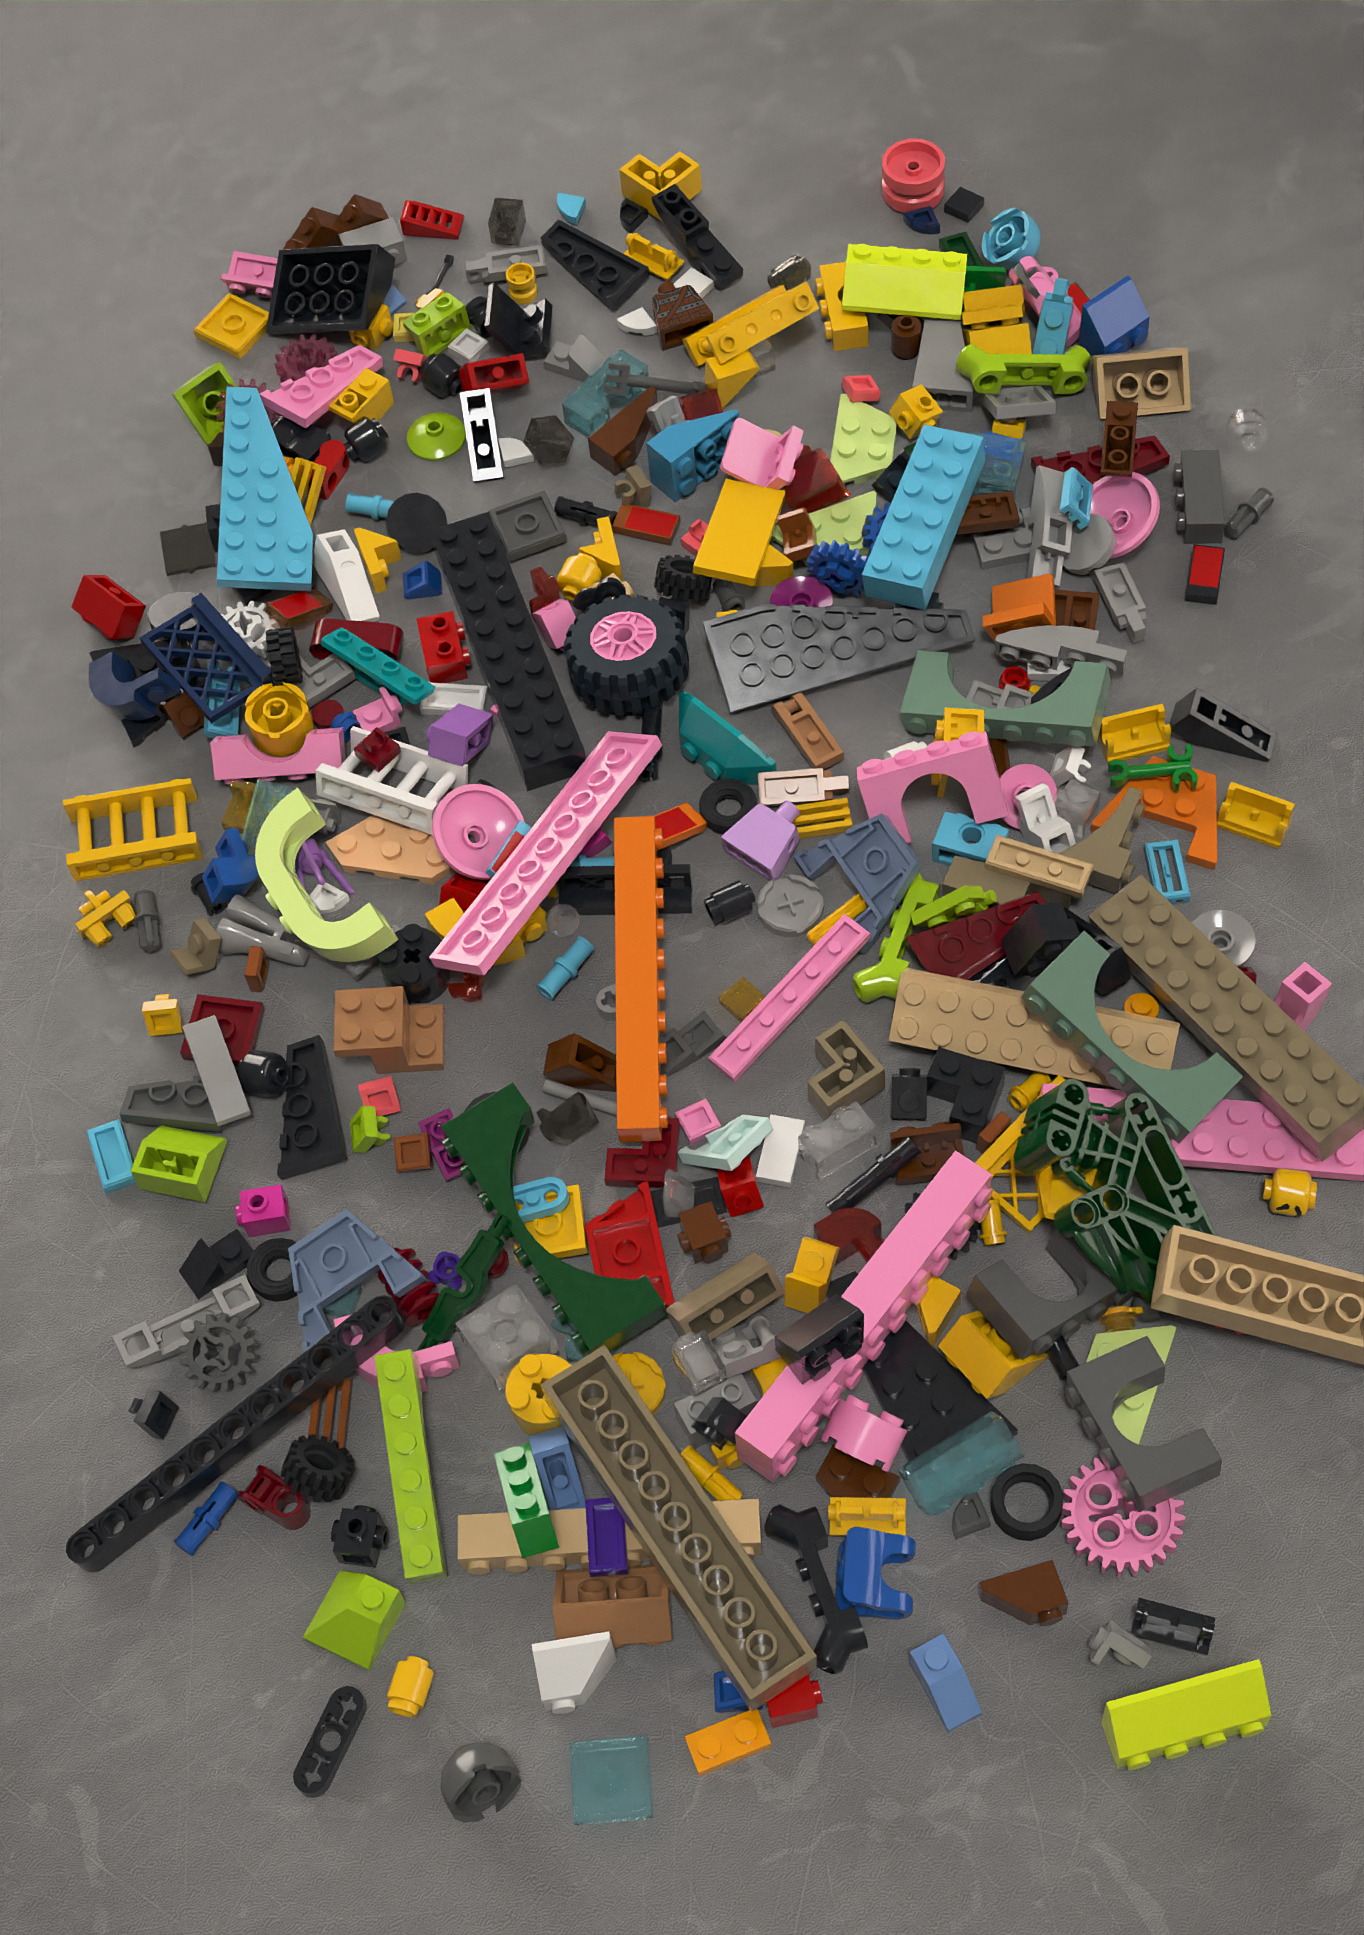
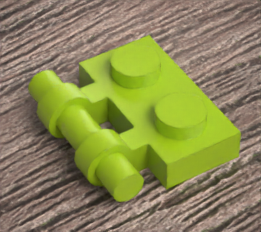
[910,885,997,929]

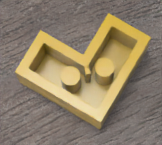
[619,151,702,222]

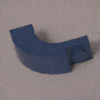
[89,651,180,721]

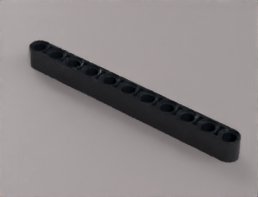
[66,1295,406,1572]

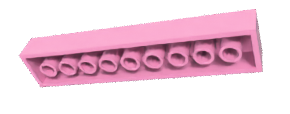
[735,1150,993,1483]

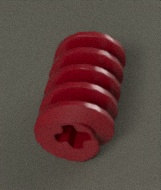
[376,1248,439,1327]

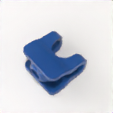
[835,1527,916,1620]

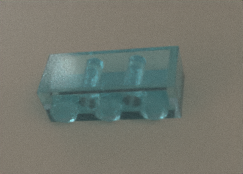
[897,1411,1024,1516]

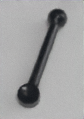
[425,254,454,295]

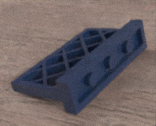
[140,593,275,724]

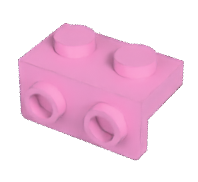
[221,251,278,298]

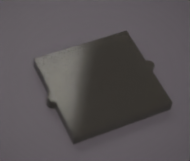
[160,522,216,576]

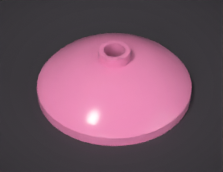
[1078,472,1160,559]
[432,784,525,880]

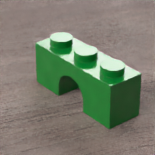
[494,1443,559,1559]

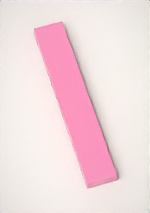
[708,914,871,1083]

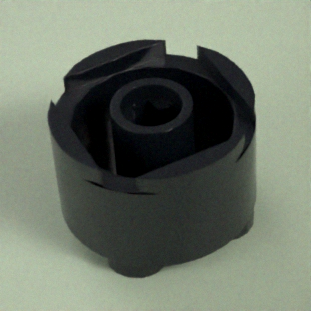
[377,923,450,1004]

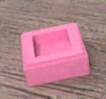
[675,1098,721,1146]

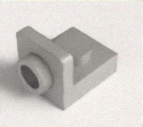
[1088,1620,1152,1669]

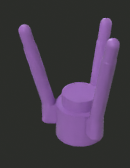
[295,839,354,895]

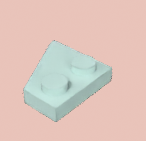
[678,1114,773,1171]

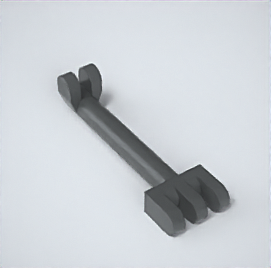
[603,361,708,403]

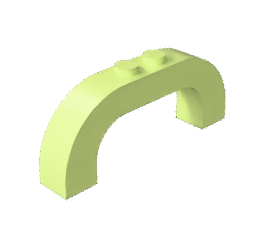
[255,788,399,962]

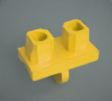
[75,890,136,948]

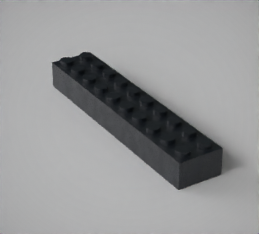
[430,512,586,791]

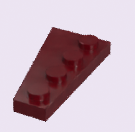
[1031,435,1170,491]
[905,892,1046,980]

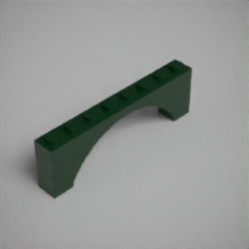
[440,1082,667,1355]

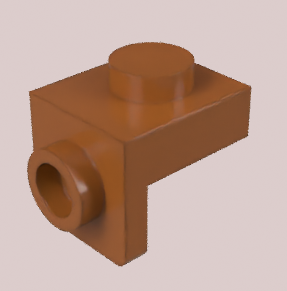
[777,508,817,562]

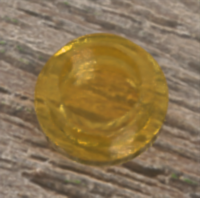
[1101,1306,1138,1333]

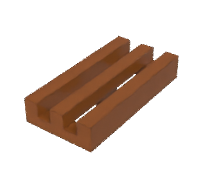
[308,1379,353,1449]

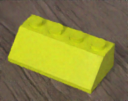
[842,244,967,320]
[1101,1659,1272,1770]

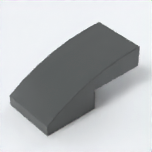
[660,1011,726,1075]

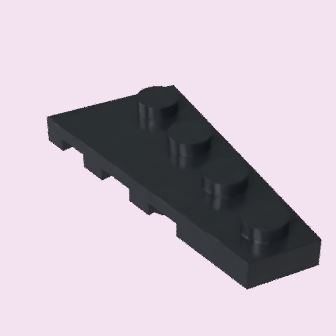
[541,219,649,311]
[277,1035,347,1180]

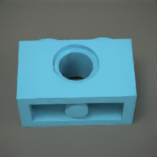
[932,811,1009,866]

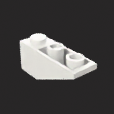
[312,529,380,622]

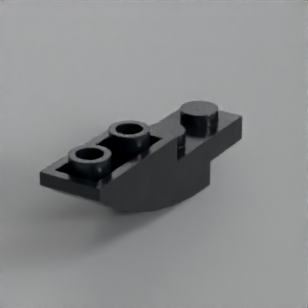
[652,184,743,289]

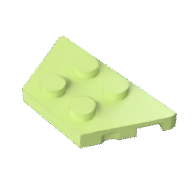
[827,394,898,492]
[770,490,877,567]
[1076,1325,1177,1444]

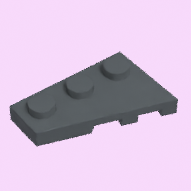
[120,1069,237,1133]

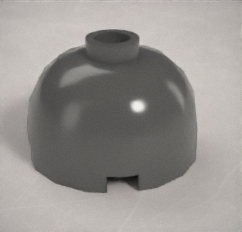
[440,1742,521,1822]

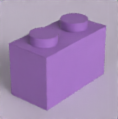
[426,703,493,766]

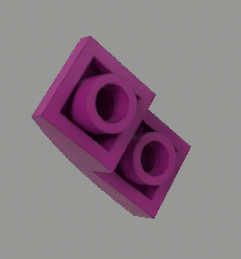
[418,1108,462,1182]

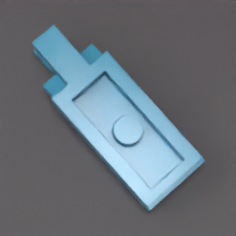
[1033,278,1074,354]

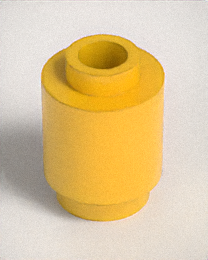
[386,1656,434,1718]

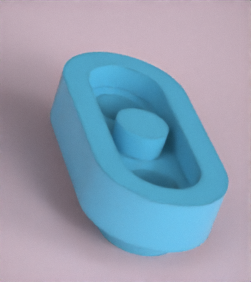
[513,1177,569,1223]

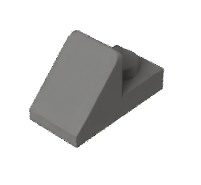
[543,334,609,386]

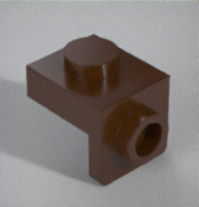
[157,688,204,737]

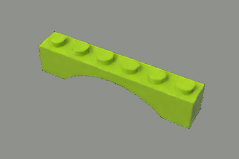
[374,1349,448,1584]

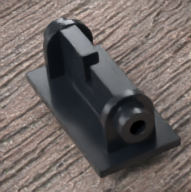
[1131,1598,1215,1656]

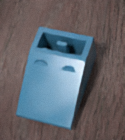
[646,409,739,502]

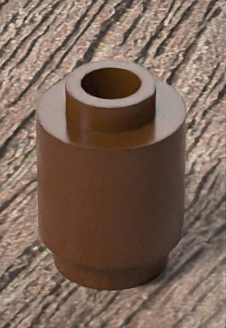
[891,315,921,360]

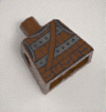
[652,281,714,351]

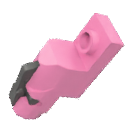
[1009,256,1081,347]

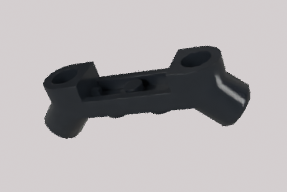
[764,1504,868,1674]

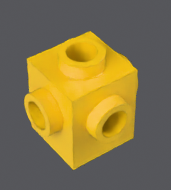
[889,384,943,439]

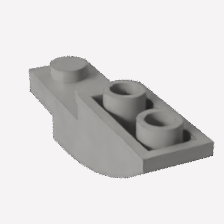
[1027,465,1073,589]
[995,625,1128,675]

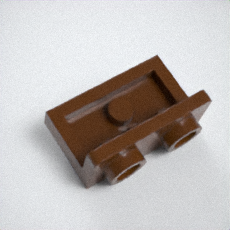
[890,1122,964,1185]

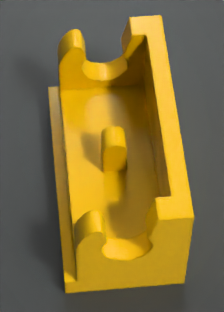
[1098,703,1171,765]
[1217,782,1295,849]

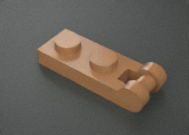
[771,692,844,770]

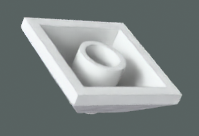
[532,1631,617,1714]

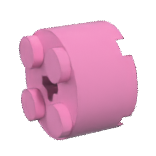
[820,1395,907,1472]

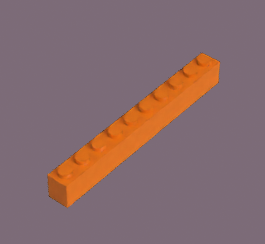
[614,816,668,1142]

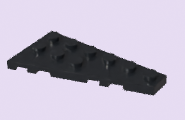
[826,1271,1018,1479]

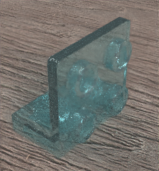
[966,431,1026,501]

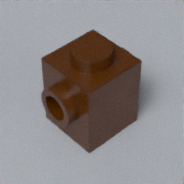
[677,1201,732,1264]

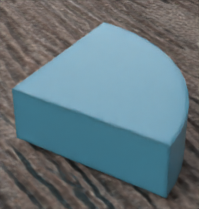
[557,192,586,225]

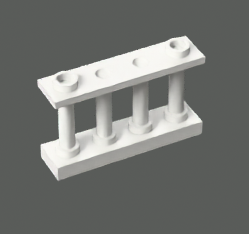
[316,726,468,835]

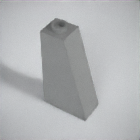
[913,317,974,412]

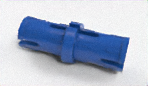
[173,1481,238,1556]

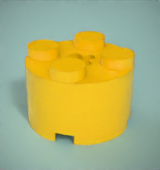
[245,682,315,757]
[506,1354,571,1435]

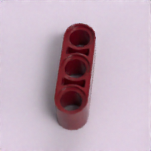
[309,618,404,662]

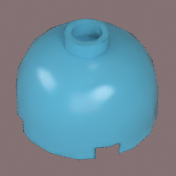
[981,208,1041,270]

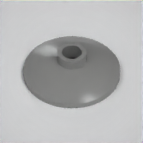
[1192,910,1256,967]

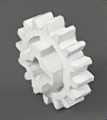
[214,601,280,658]

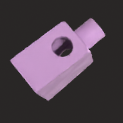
[721,800,800,881]

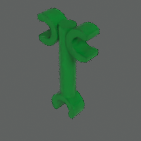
[1108,744,1198,791]

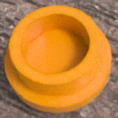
[1124,993,1159,1018]

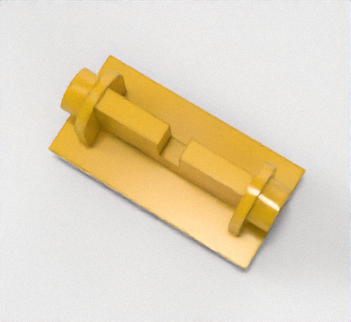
[623,233,685,281]
[828,1497,906,1536]

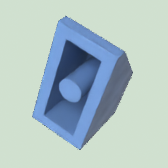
[528,1426,586,1510]
[909,1633,982,1733]

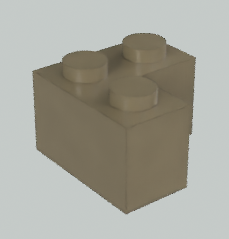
[807,1020,885,1125]

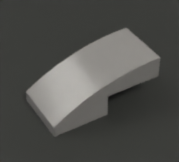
[966,680,1034,709]

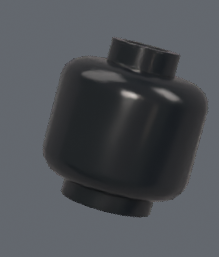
[420,353,462,398]
[344,417,389,462]
[236,1050,289,1097]

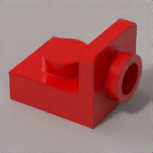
[717,1156,764,1217]

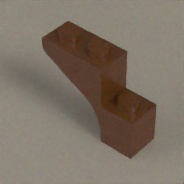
[283,194,389,249]

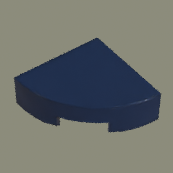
[903,206,941,234]

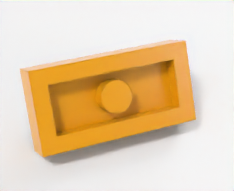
[684,1709,772,1777]

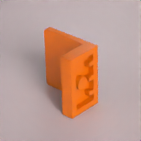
[982,573,1056,643]

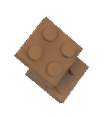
[333,986,445,1074]

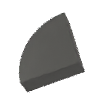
[953,1489,991,1540]

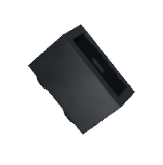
[775,1294,864,1385]

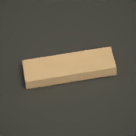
[985,835,1093,898]

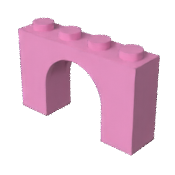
[857,731,1009,843]

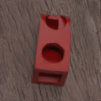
[308,440,349,500]

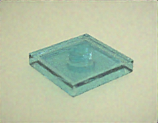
[569,1736,653,1825]

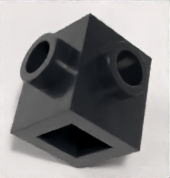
[331,1505,388,1568]

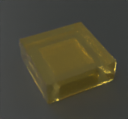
[719,977,766,1022]

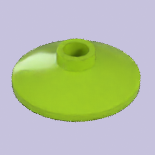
[406,412,466,461]

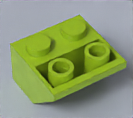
[130,1125,227,1203]

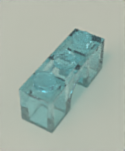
[562,349,649,438]

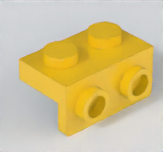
[962,284,1026,329]

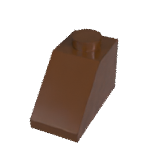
[543,1033,617,1092]
[978,1560,1068,1626]

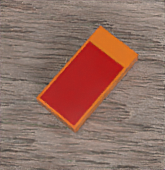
[654,802,707,851]

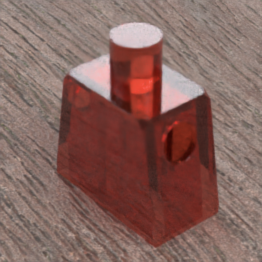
[784,445,851,514]

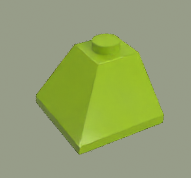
[172,362,237,445]
[303,1570,406,1671]

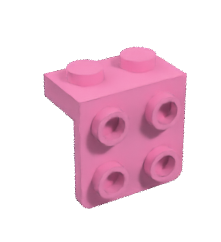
[720,418,804,490]

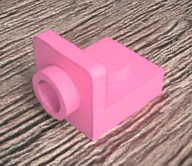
[352,686,403,732]

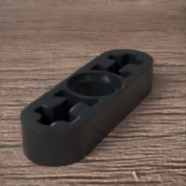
[293,1686,367,1798]

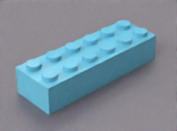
[862,425,986,610]

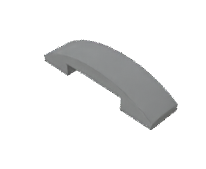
[112,1274,260,1369]

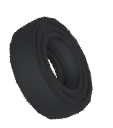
[699,778,757,834]
[247,1238,298,1302]

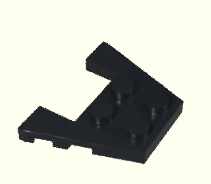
[89,638,206,748]

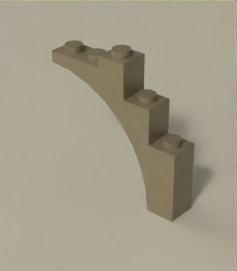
[942,787,1146,909]

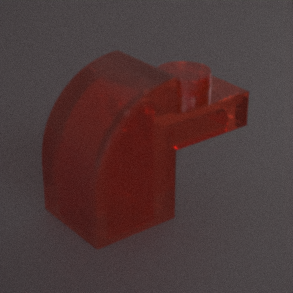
[814,1208,884,1266]

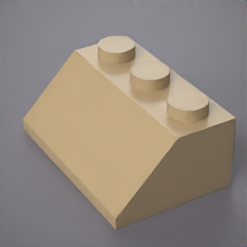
[1091,347,1191,419]

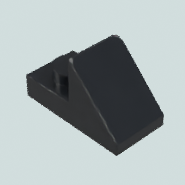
[179,1229,253,1300]

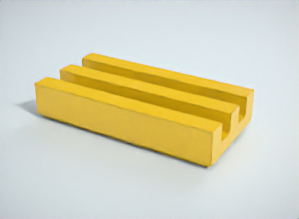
[291,457,327,526]
[792,798,853,839]

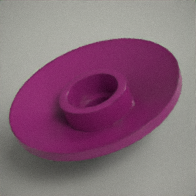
[770,576,833,607]

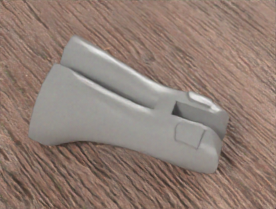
[216,894,311,966]

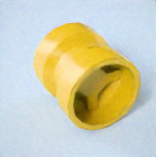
[506,263,537,305]

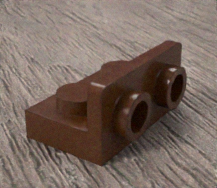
[957,491,1020,535]

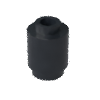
[703,880,756,924]

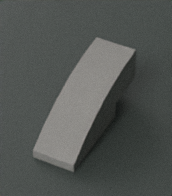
[182,1015,251,1126]

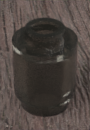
[767,254,811,291]

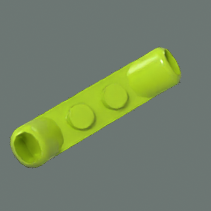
[956,344,1091,394]
[852,872,941,1003]

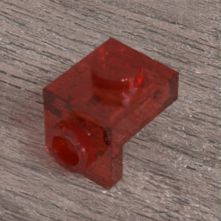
[529,566,560,623]

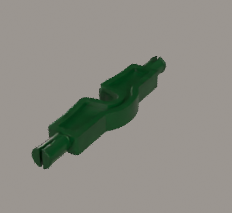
[416,1212,511,1351]

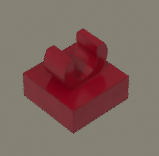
[354,727,401,773]

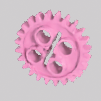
[1061,1457,1186,1577]

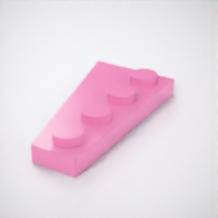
[259,345,383,428]

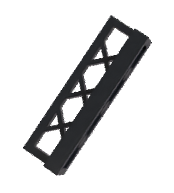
[558,864,693,916]

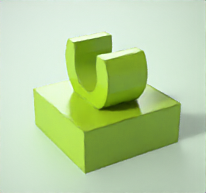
[350,1105,390,1153]

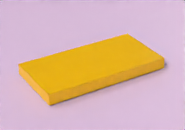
[693,478,786,586]

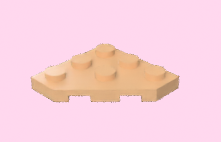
[325,815,455,885]

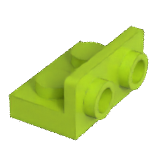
[402,292,472,357]

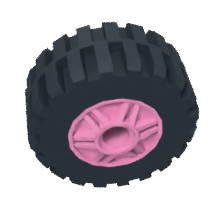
[564,594,689,715]

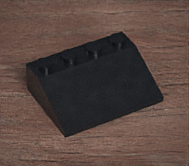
[266,244,396,334]

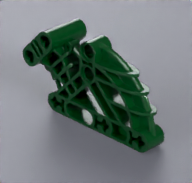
[1014,1079,1217,1304]

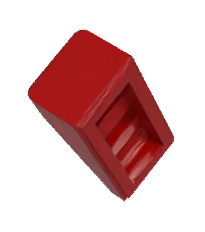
[400,200,464,239]

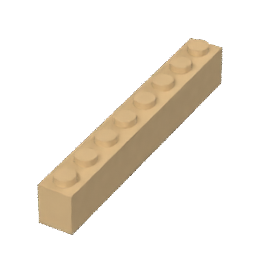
[458,1499,762,1575]

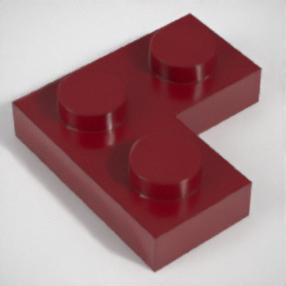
[604,1118,680,1187]

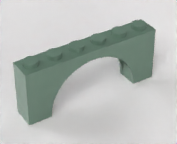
[900,650,1111,747]
[1021,931,1243,1144]

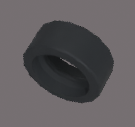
[991,1463,1063,1541]

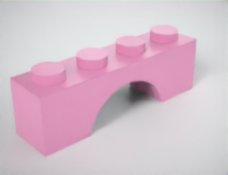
[210,727,346,784]

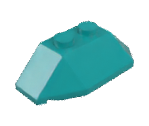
[679,690,777,785]

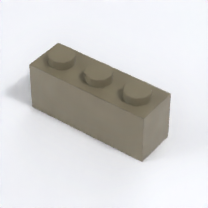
[666,1252,786,1351]

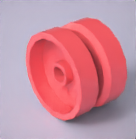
[882,139,945,213]

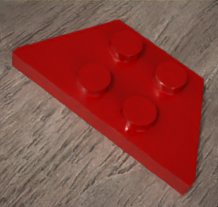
[585,1181,675,1308]

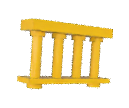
[682,281,819,366]
[63,778,203,882]

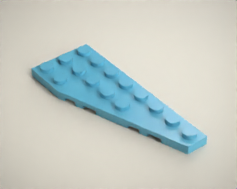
[217,386,313,591]

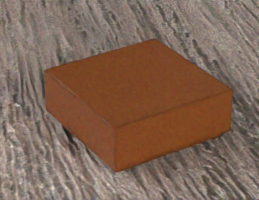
[244,946,269,992]
[976,1111,1011,1154]
[393,1133,433,1173]

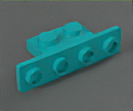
[321,628,435,706]

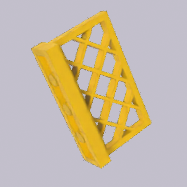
[975,1075,1065,1234]

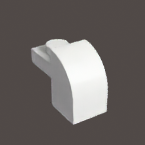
[1014,783,1076,853]

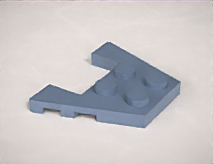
[793,813,923,954]
[288,1209,426,1352]

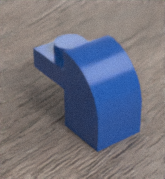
[202,828,259,904]

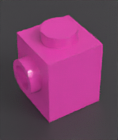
[235,1184,291,1237]

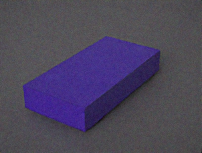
[585,1498,628,1577]

